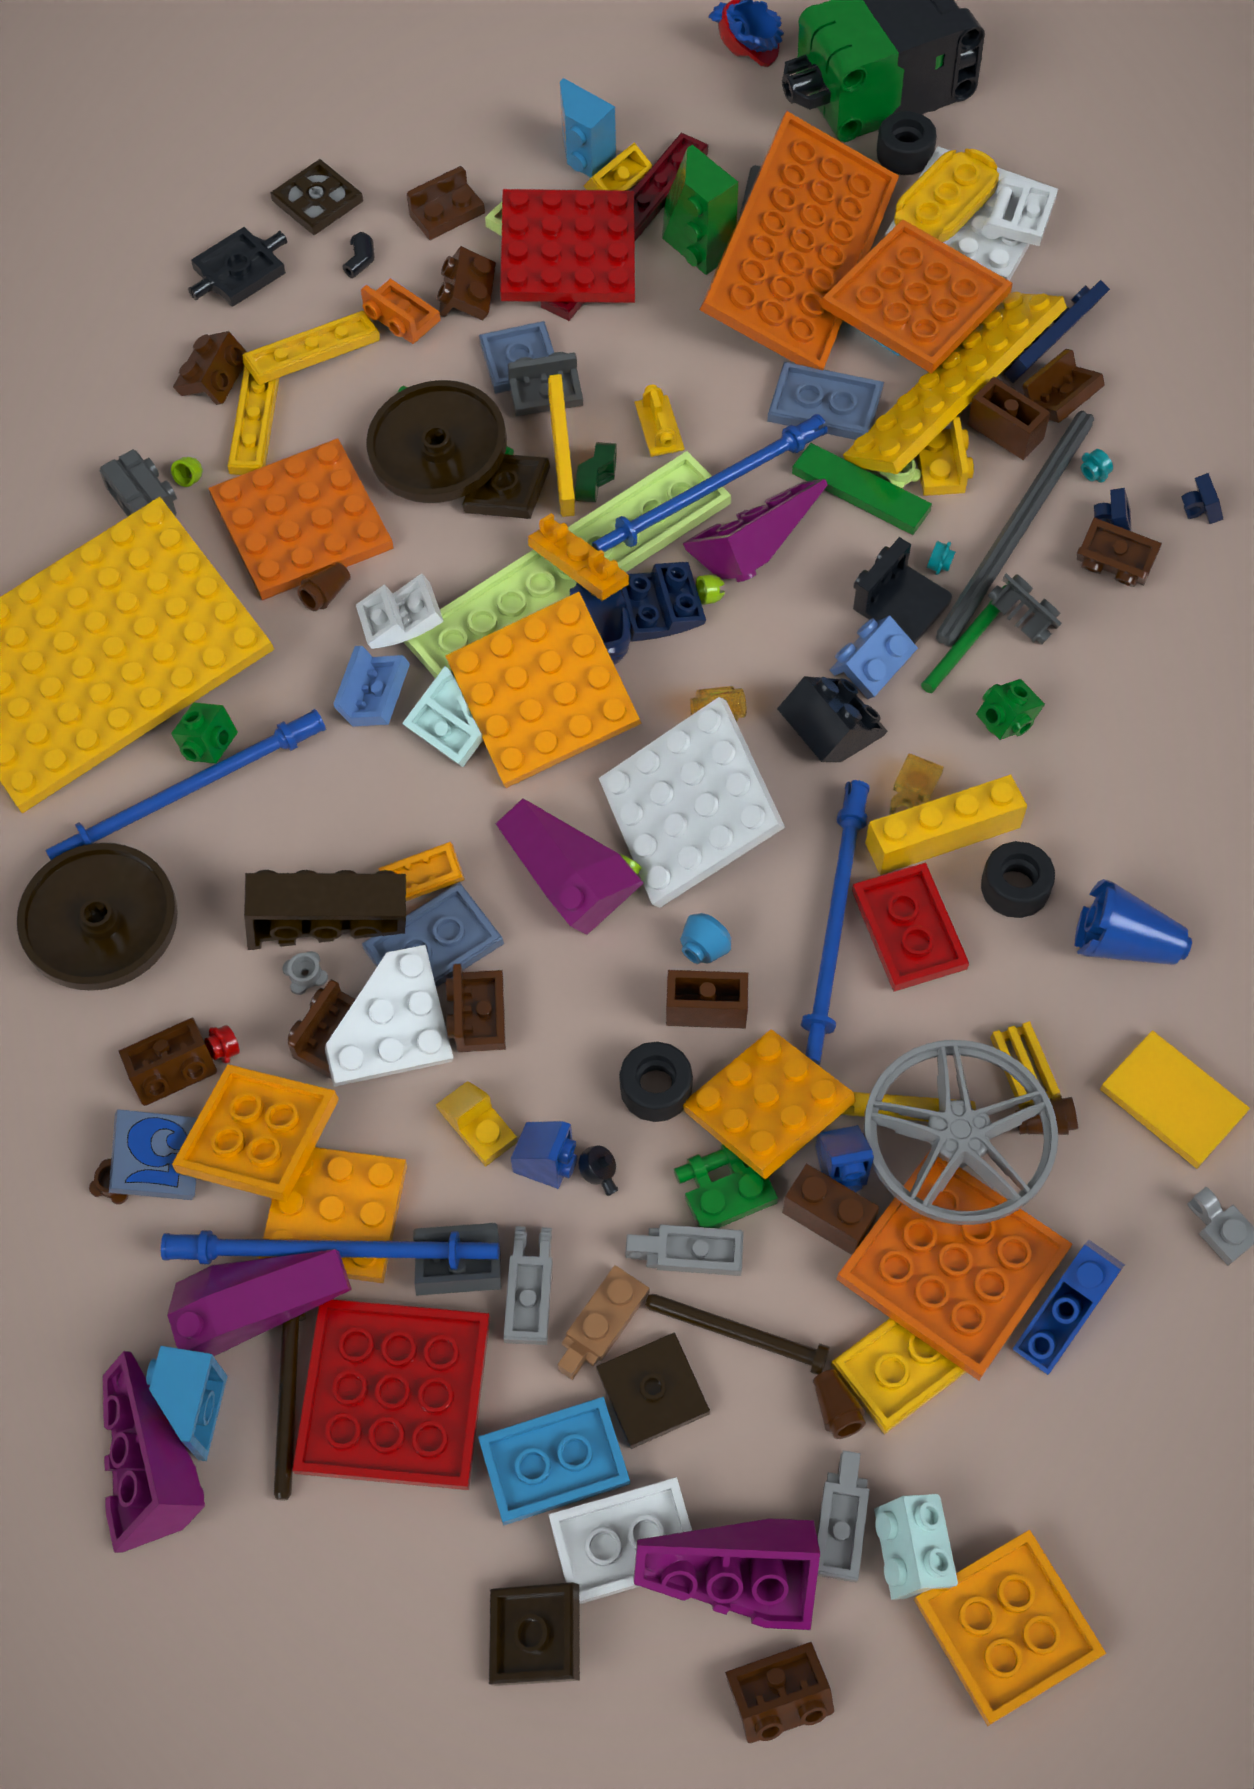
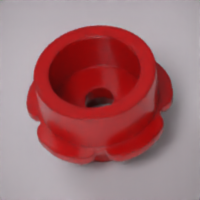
[205,1025,240,1064]

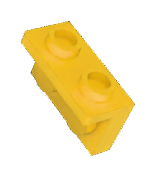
[917,417,974,496]

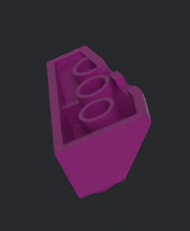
[167,1249,352,1356]

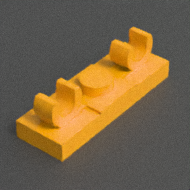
[528,513,629,601]

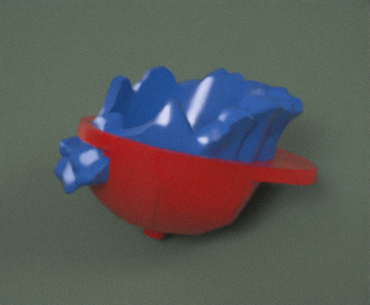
[708,0,784,67]

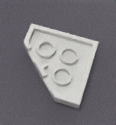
[325,945,453,1087]

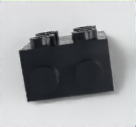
[853,537,952,644]

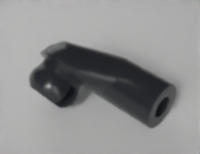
[342,232,375,279]

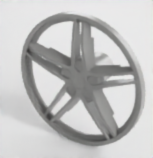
[864,1040,1058,1225]

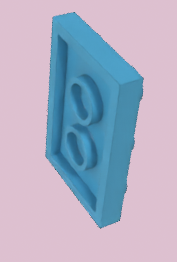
[478,1397,630,1526]

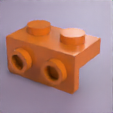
[361,278,441,344]

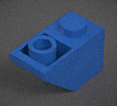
[511,1121,578,1189]
[815,1125,874,1192]

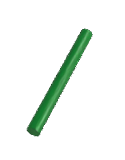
[921,585,1006,693]

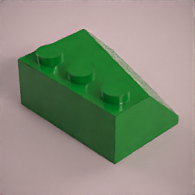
[662,144,738,275]

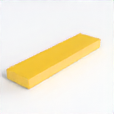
[242,310,380,385]
[227,366,279,475]
[548,374,575,517]

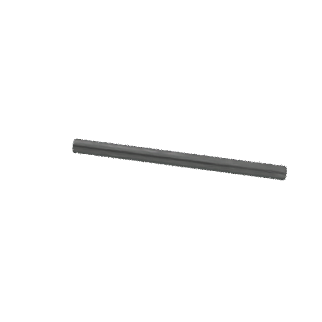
[936,411,1094,646]

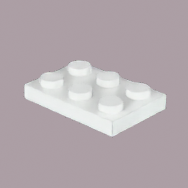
[548,1477,692,1604]

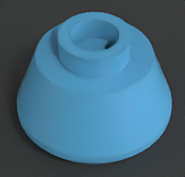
[680,913,731,964]

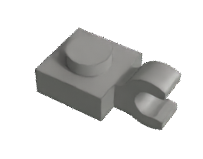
[1187,1187,1254,1266]

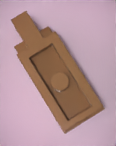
[557,1265,650,1380]

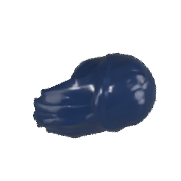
[570,583,631,665]

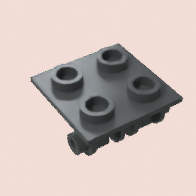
[988,573,1062,645]

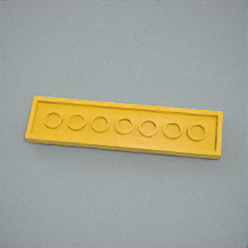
[843,292,1067,474]

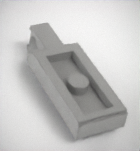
[625,1224,744,1276]
[817,1450,870,1583]

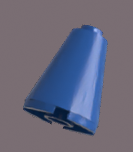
[1075,879,1192,965]

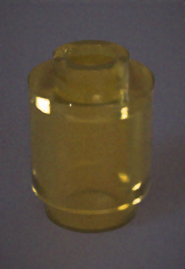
[690,685,747,722]

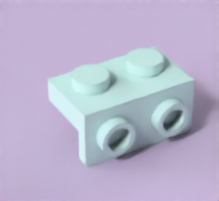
[874,1494,958,1600]

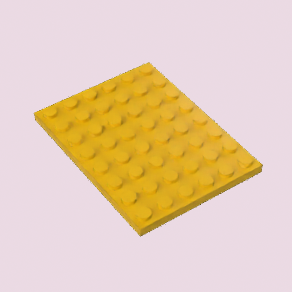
[0,497,275,813]

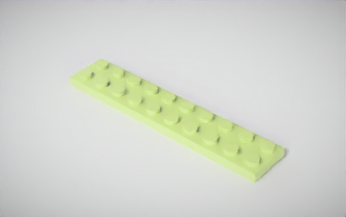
[404,451,731,678]

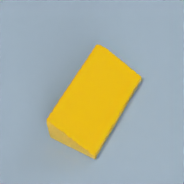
[584,142,653,191]

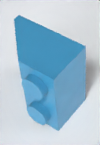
[560,78,616,178]
[146,1346,228,1461]

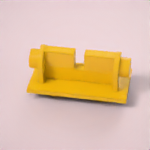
[634,384,685,457]

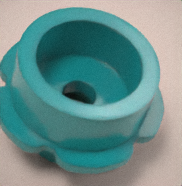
[1080,449,1113,483]
[926,541,956,575]

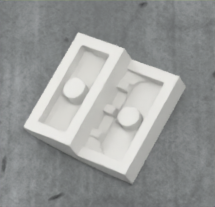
[356,573,444,649]

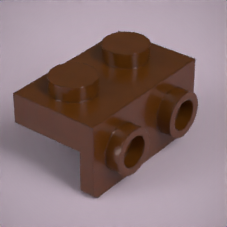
[437,246,496,321]
[173,331,247,405]
[1022,349,1105,423]
[1077,517,1162,587]
[446,964,506,1052]
[288,979,356,1079]

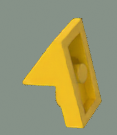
[436,1081,518,1167]

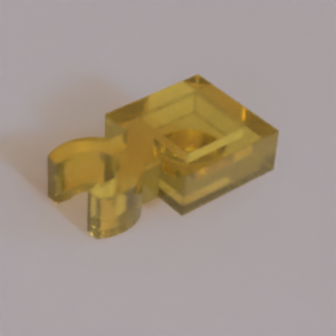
[889,753,944,814]

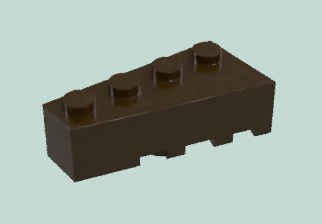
[244,870,406,950]

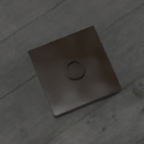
[462,454,550,519]
[596,1332,710,1449]
[489,1582,580,1686]

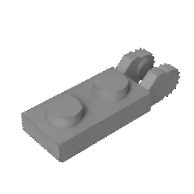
[504,1226,553,1345]

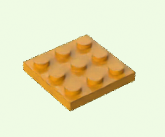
[683,1029,856,1179]
[172,1064,339,1202]
[258,1147,407,1283]
[914,1530,1107,1726]

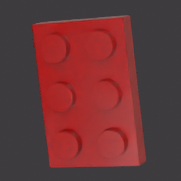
[852,862,969,992]

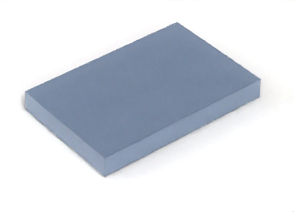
[767,362,884,440]
[362,882,504,987]

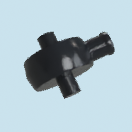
[578,1145,618,1196]

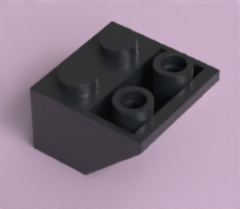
[777,676,888,762]

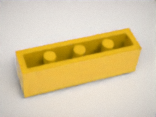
[865,774,1027,875]

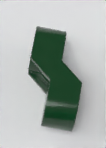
[575,442,617,502]

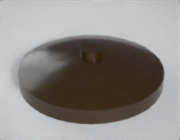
[366,380,507,503]
[17,843,178,991]

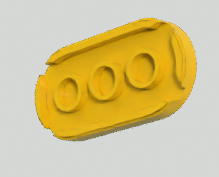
[894,149,999,242]

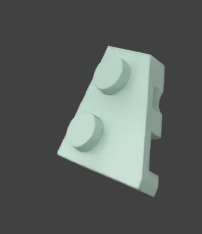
[402,666,483,767]

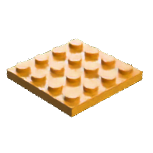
[445,592,642,788]

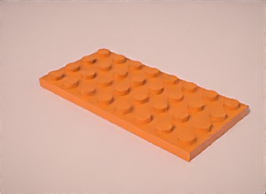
[699,111,899,370]

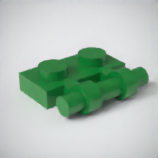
[673,1144,778,1229]

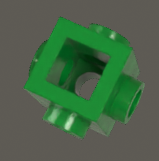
[976,679,1045,740]
[171,702,238,764]

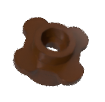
[89,1159,128,1204]

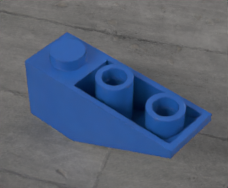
[1013,1240,1125,1375]

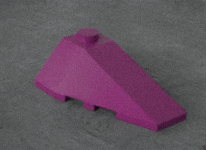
[683,479,828,582]
[495,798,644,935]
[103,1351,205,1553]
[633,1518,820,1630]

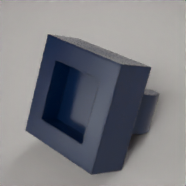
[1181,473,1223,524]
[1094,488,1132,531]

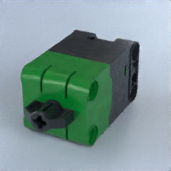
[782,0,985,142]

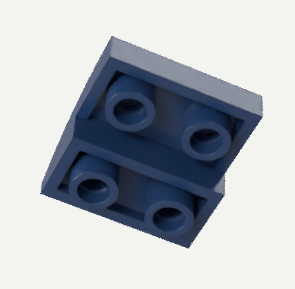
[621,562,706,642]

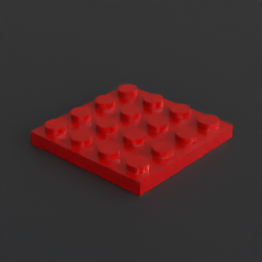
[500,189,635,303]
[292,1299,490,1490]

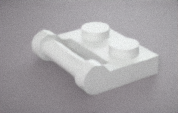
[982,177,1058,246]

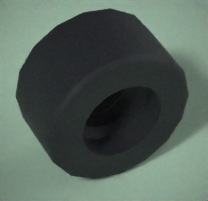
[876,111,937,175]
[981,841,1055,918]
[619,1041,693,1122]

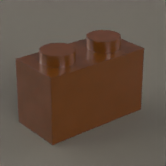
[967,377,1051,460]
[666,970,749,1029]
[782,1163,879,1255]

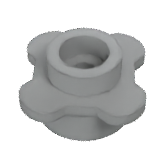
[282,951,328,995]

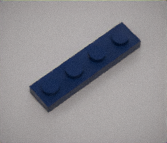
[1004,280,1110,383]

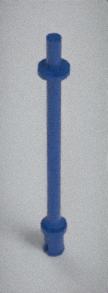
[592,414,828,552]
[45,709,326,860]
[801,780,870,1065]
[161,1230,500,1270]

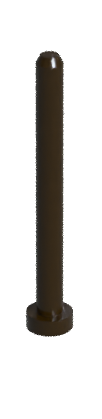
[645,1294,830,1375]
[274,1312,306,1501]

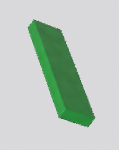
[792,443,932,535]

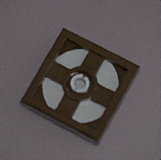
[270,159,363,235]

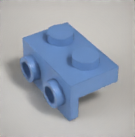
[830,616,918,699]
[334,646,410,727]

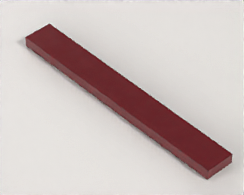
[541,132,708,321]

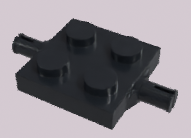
[188,227,287,307]

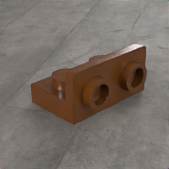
[407,166,485,240]
[119,1017,217,1106]
[725,1642,834,1743]

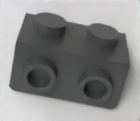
[508,352,583,416]
[413,1223,501,1296]

